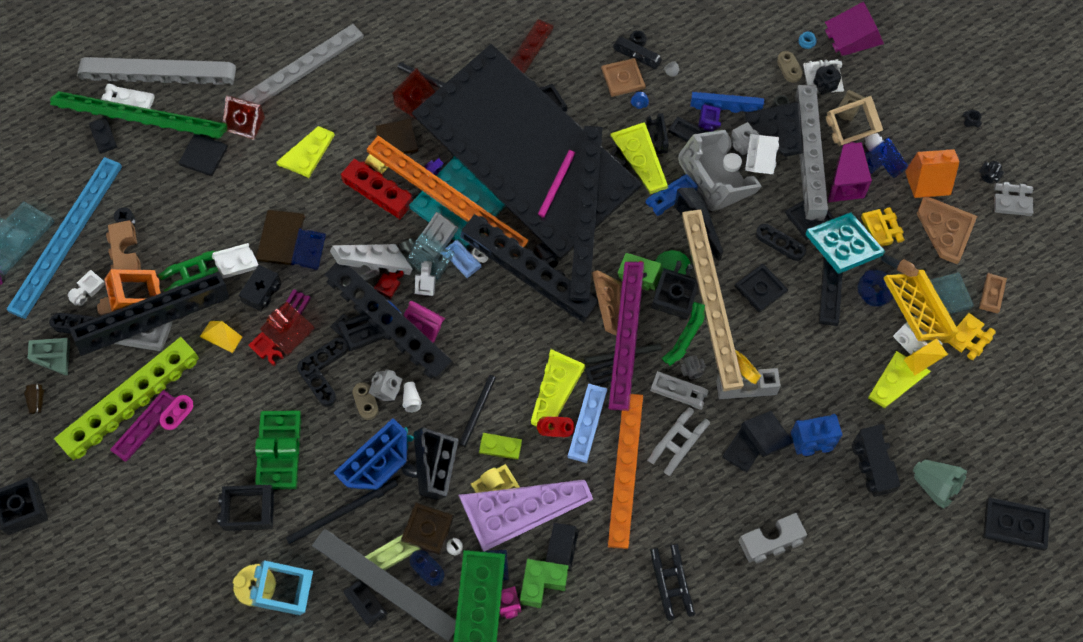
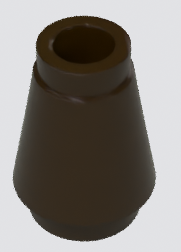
[24,384,44,414]

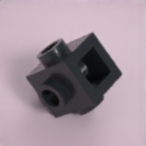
[813,64,841,96]

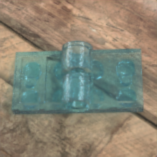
[0,202,54,275]

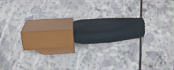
[881,254,919,277]

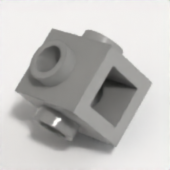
[731,122,759,155]
[368,369,402,401]

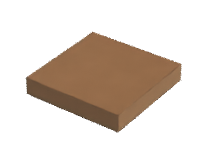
[601,58,646,97]

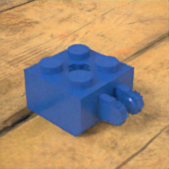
[791,414,842,456]

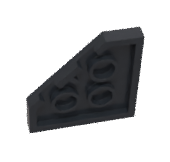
[745,102,803,157]

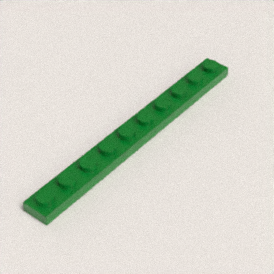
[50,91,227,138]

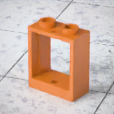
[104,269,160,312]

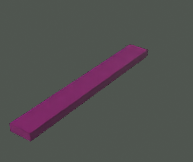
[609,262,644,411]

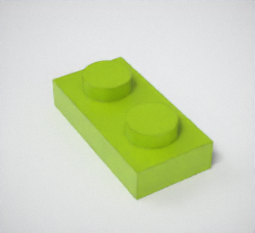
[479,433,522,460]

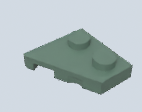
[27,338,70,375]

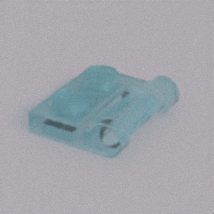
[407,233,454,281]

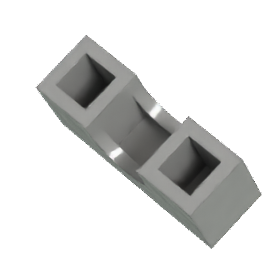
[716,368,781,399]
[738,513,807,564]

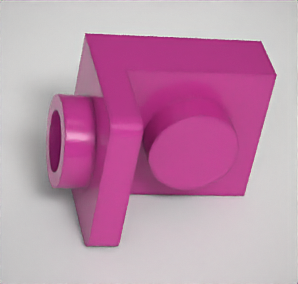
[500,587,521,619]

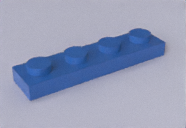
[690,92,764,113]

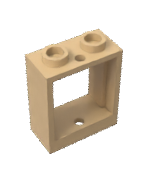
[826,96,883,146]

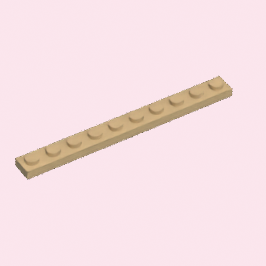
[682,209,744,391]

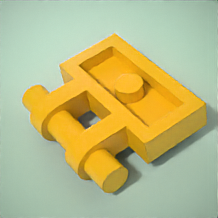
[861,207,905,247]
[948,313,996,360]

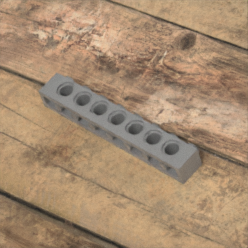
[795,85,828,221]

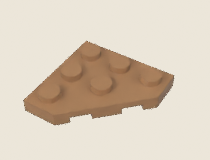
[917,197,977,265]

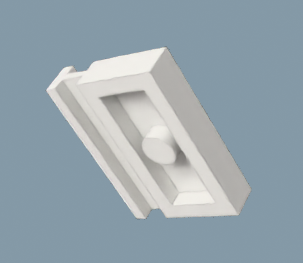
[212,243,259,279]

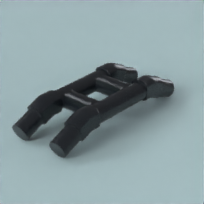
[650,543,695,621]

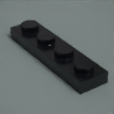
[818,257,843,326]

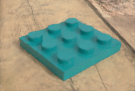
[805,212,885,274]

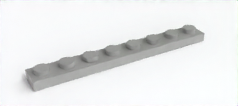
[238,24,364,112]

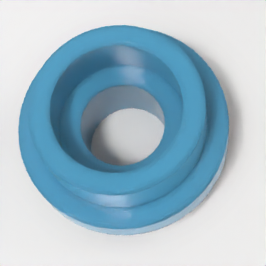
[798,32,816,49]

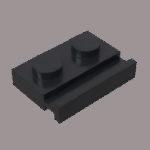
[722,427,760,473]

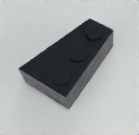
[852,423,901,497]
[413,427,459,500]

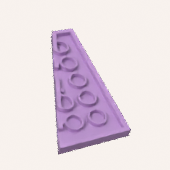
[458,480,593,552]

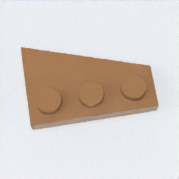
[592,270,622,335]

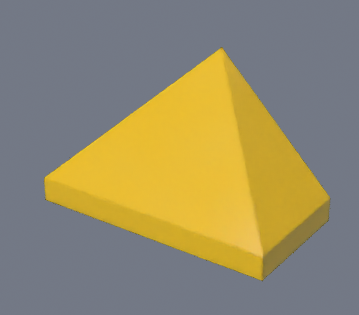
[200,321,243,353]
[904,338,948,375]

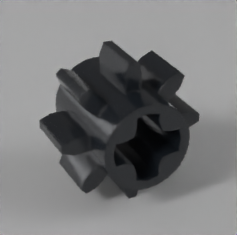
[979,161,1004,183]

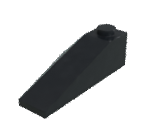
[674,188,723,261]

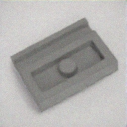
[417,212,459,259]

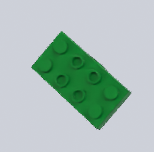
[255,411,301,489]

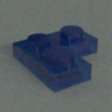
[865,137,908,178]

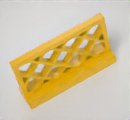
[883,270,959,343]

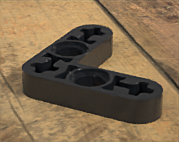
[297,338,348,407]

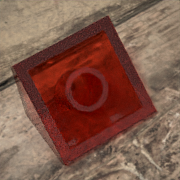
[393,68,435,119]
[222,95,265,140]

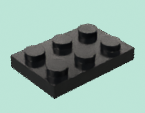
[983,497,1050,551]

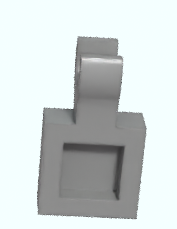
[415,261,436,296]

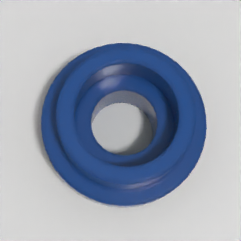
[631,92,649,109]

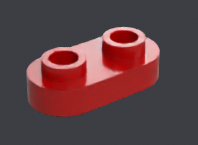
[537,416,574,437]

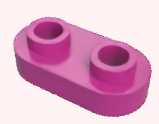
[159,395,193,430]

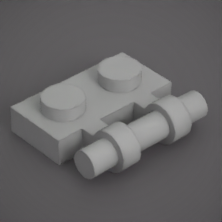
[994,182,1033,216]

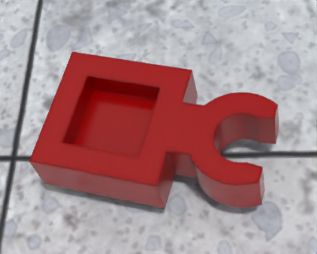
[374,271,404,299]
[248,332,284,366]

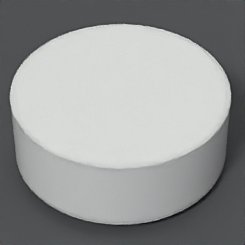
[723,153,742,172]

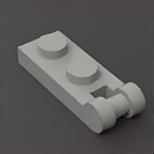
[650,371,709,410]

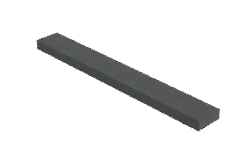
[312,529,456,642]

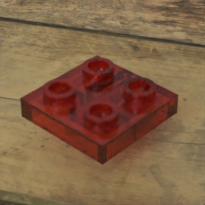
[260,301,315,356]

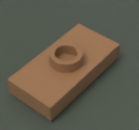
[979,273,1007,314]

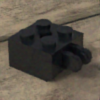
[651,260,698,319]
[0,477,48,535]

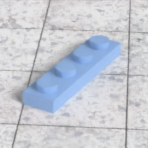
[568,384,607,463]

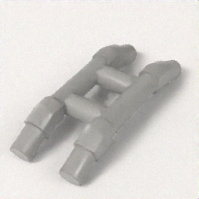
[647,407,710,476]

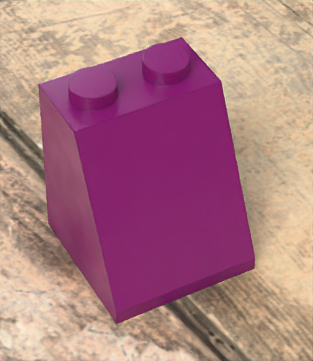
[825,2,884,56]
[828,142,872,203]

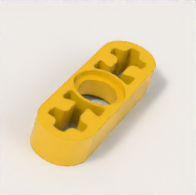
[735,350,761,384]

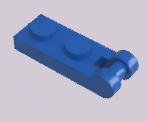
[646,174,698,216]

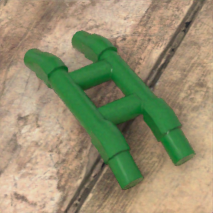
[158,250,221,292]
[661,302,705,366]

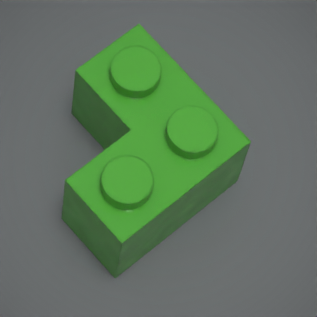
[520,559,568,608]

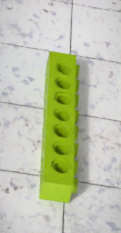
[54,337,199,461]

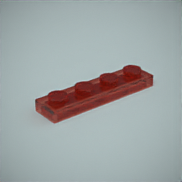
[511,19,553,74]

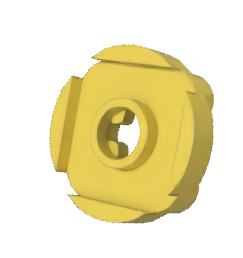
[233,564,276,607]

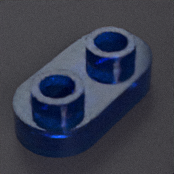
[410,550,445,586]

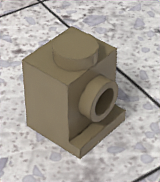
[837,90,865,121]

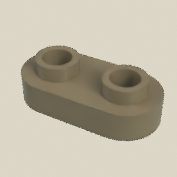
[777,51,803,83]
[353,382,379,420]

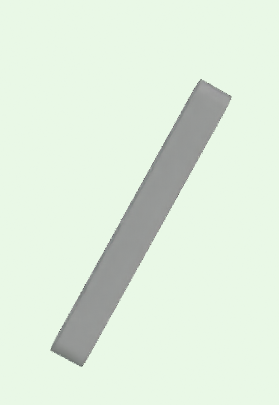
[77,57,236,85]

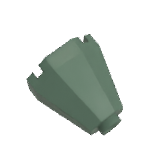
[913,460,967,508]

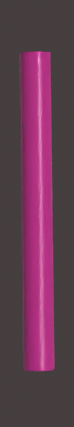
[538,150,575,218]

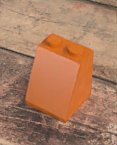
[906,149,960,198]

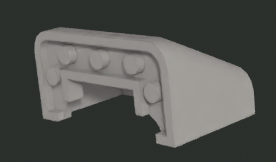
[678,130,762,211]

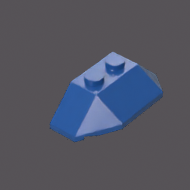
[333,418,407,490]

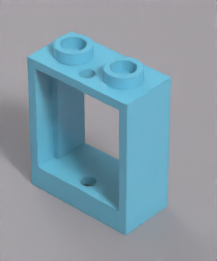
[250,561,313,615]

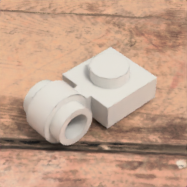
[68,270,105,306]

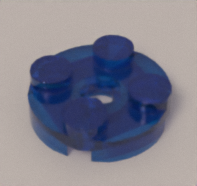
[857,270,896,307]

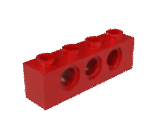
[341,159,413,219]

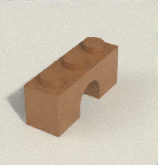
[106,220,141,270]

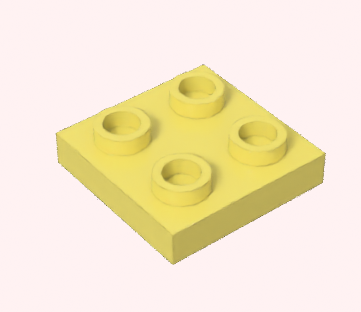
[471,464,520,493]

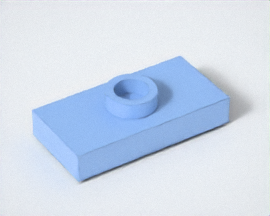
[443,239,481,278]

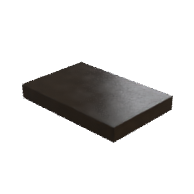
[256,210,305,266]

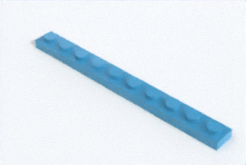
[7,157,122,319]

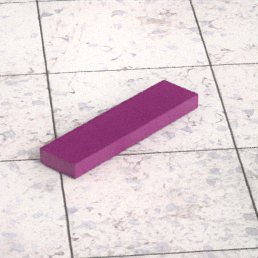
[110,390,176,462]

